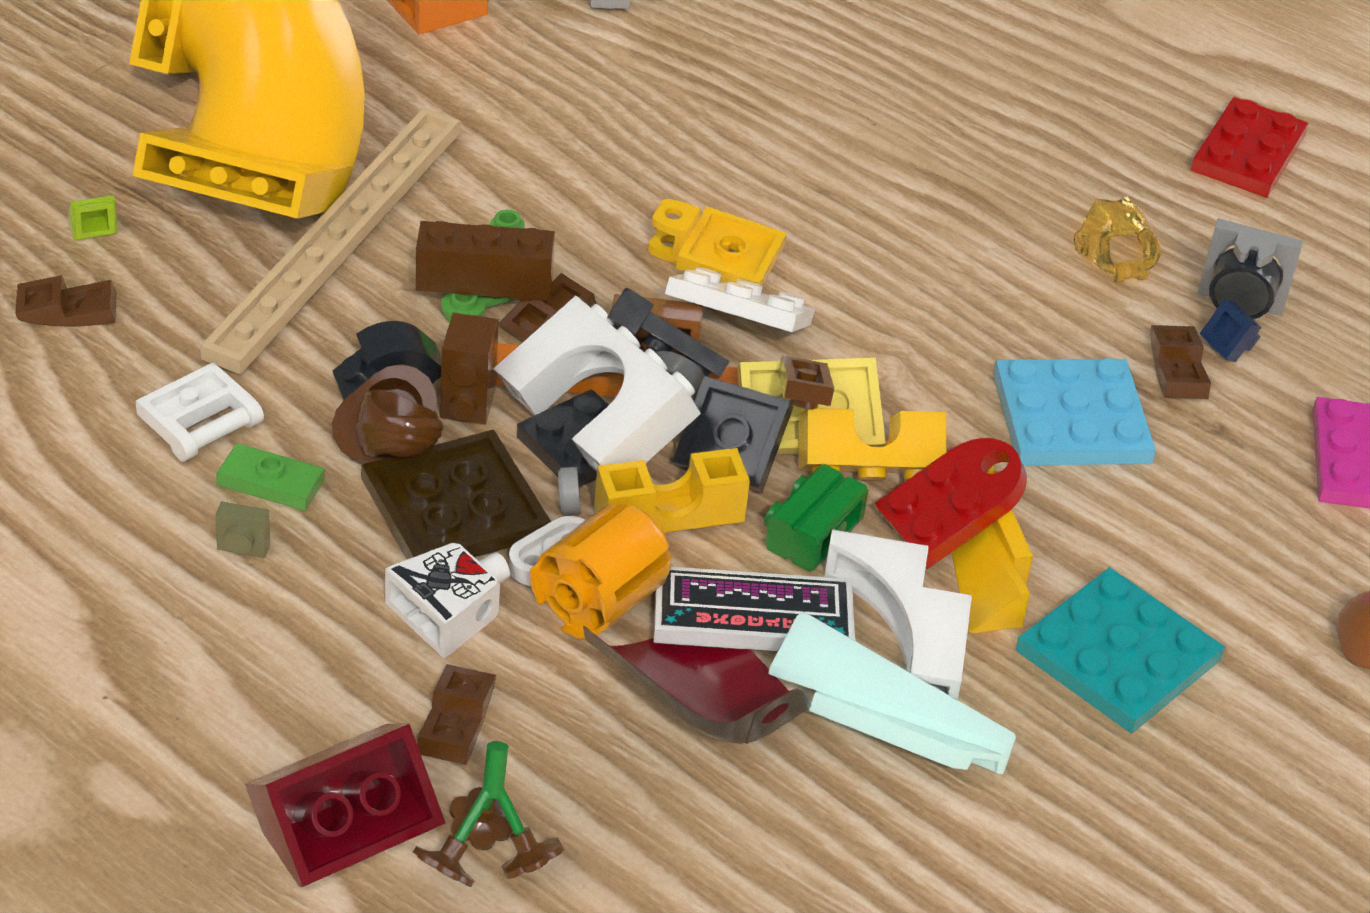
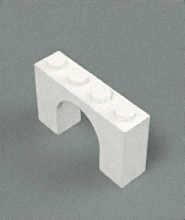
[493,296,701,471]

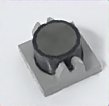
[1198,218,1303,320]

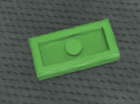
[216,443,325,511]

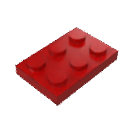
[1190,97,1309,198]

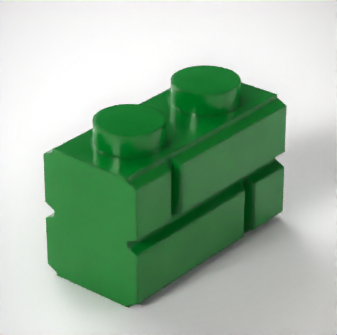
[764,464,869,572]

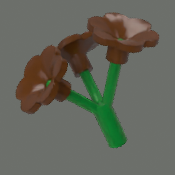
[413,741,564,887]

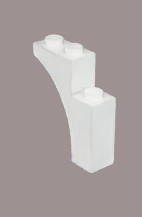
[824,530,972,700]

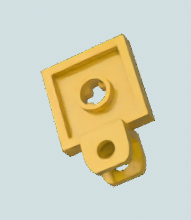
[647,199,787,286]

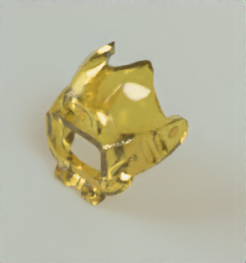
[1074,197,1161,283]

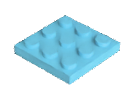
[993,358,1156,466]

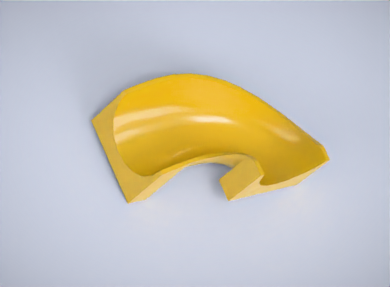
[129,0,365,219]

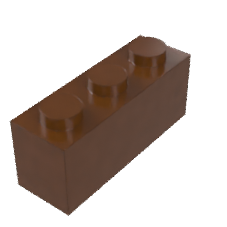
[416,221,555,301]

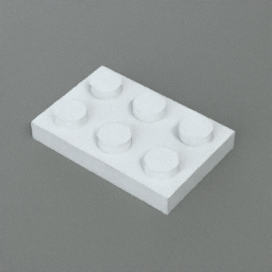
[665,267,815,332]

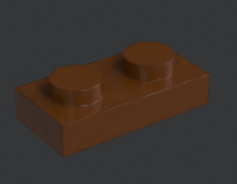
[778,355,834,409]

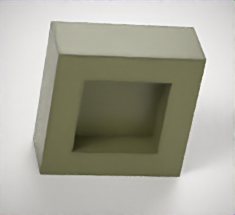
[215,501,270,558]

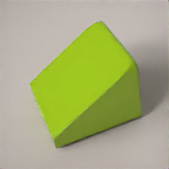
[68,195,118,240]

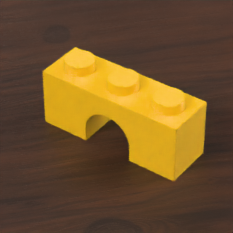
[798,408,946,481]
[594,448,750,533]

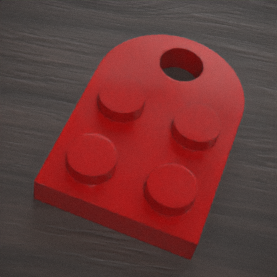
[874,438,1027,569]

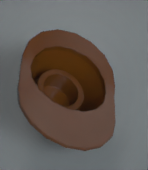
[332,364,438,464]

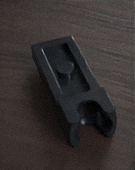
[607,288,730,380]

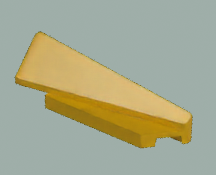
[951,466,1033,633]

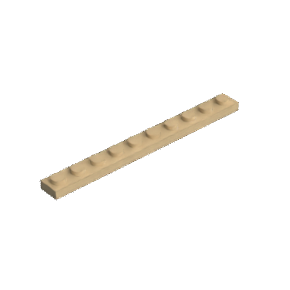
[200,108,460,375]

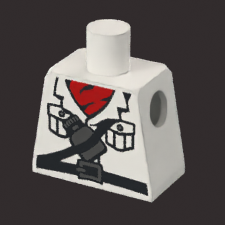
[385,543,510,659]

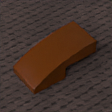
[499,273,597,342]
[15,275,117,327]
[1150,325,1211,399]
[417,664,496,765]

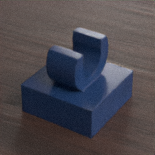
[1199,299,1262,362]

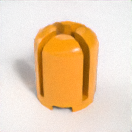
[530,504,672,639]

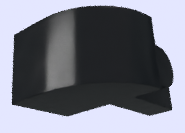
[332,321,442,400]

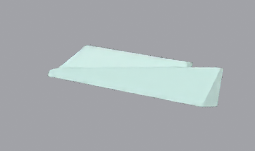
[768,612,1016,774]

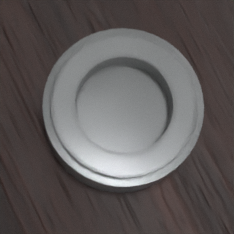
[558,466,581,516]

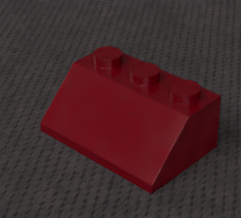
[245,723,446,887]

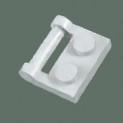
[136,362,264,462]

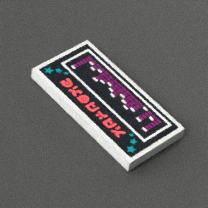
[654,567,855,651]

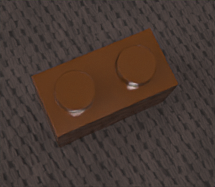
[440,312,499,425]

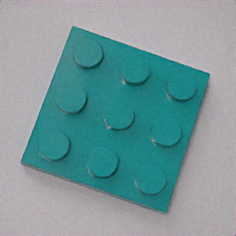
[1015,567,1226,734]

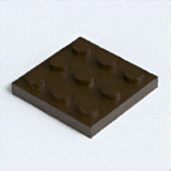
[361,429,551,560]

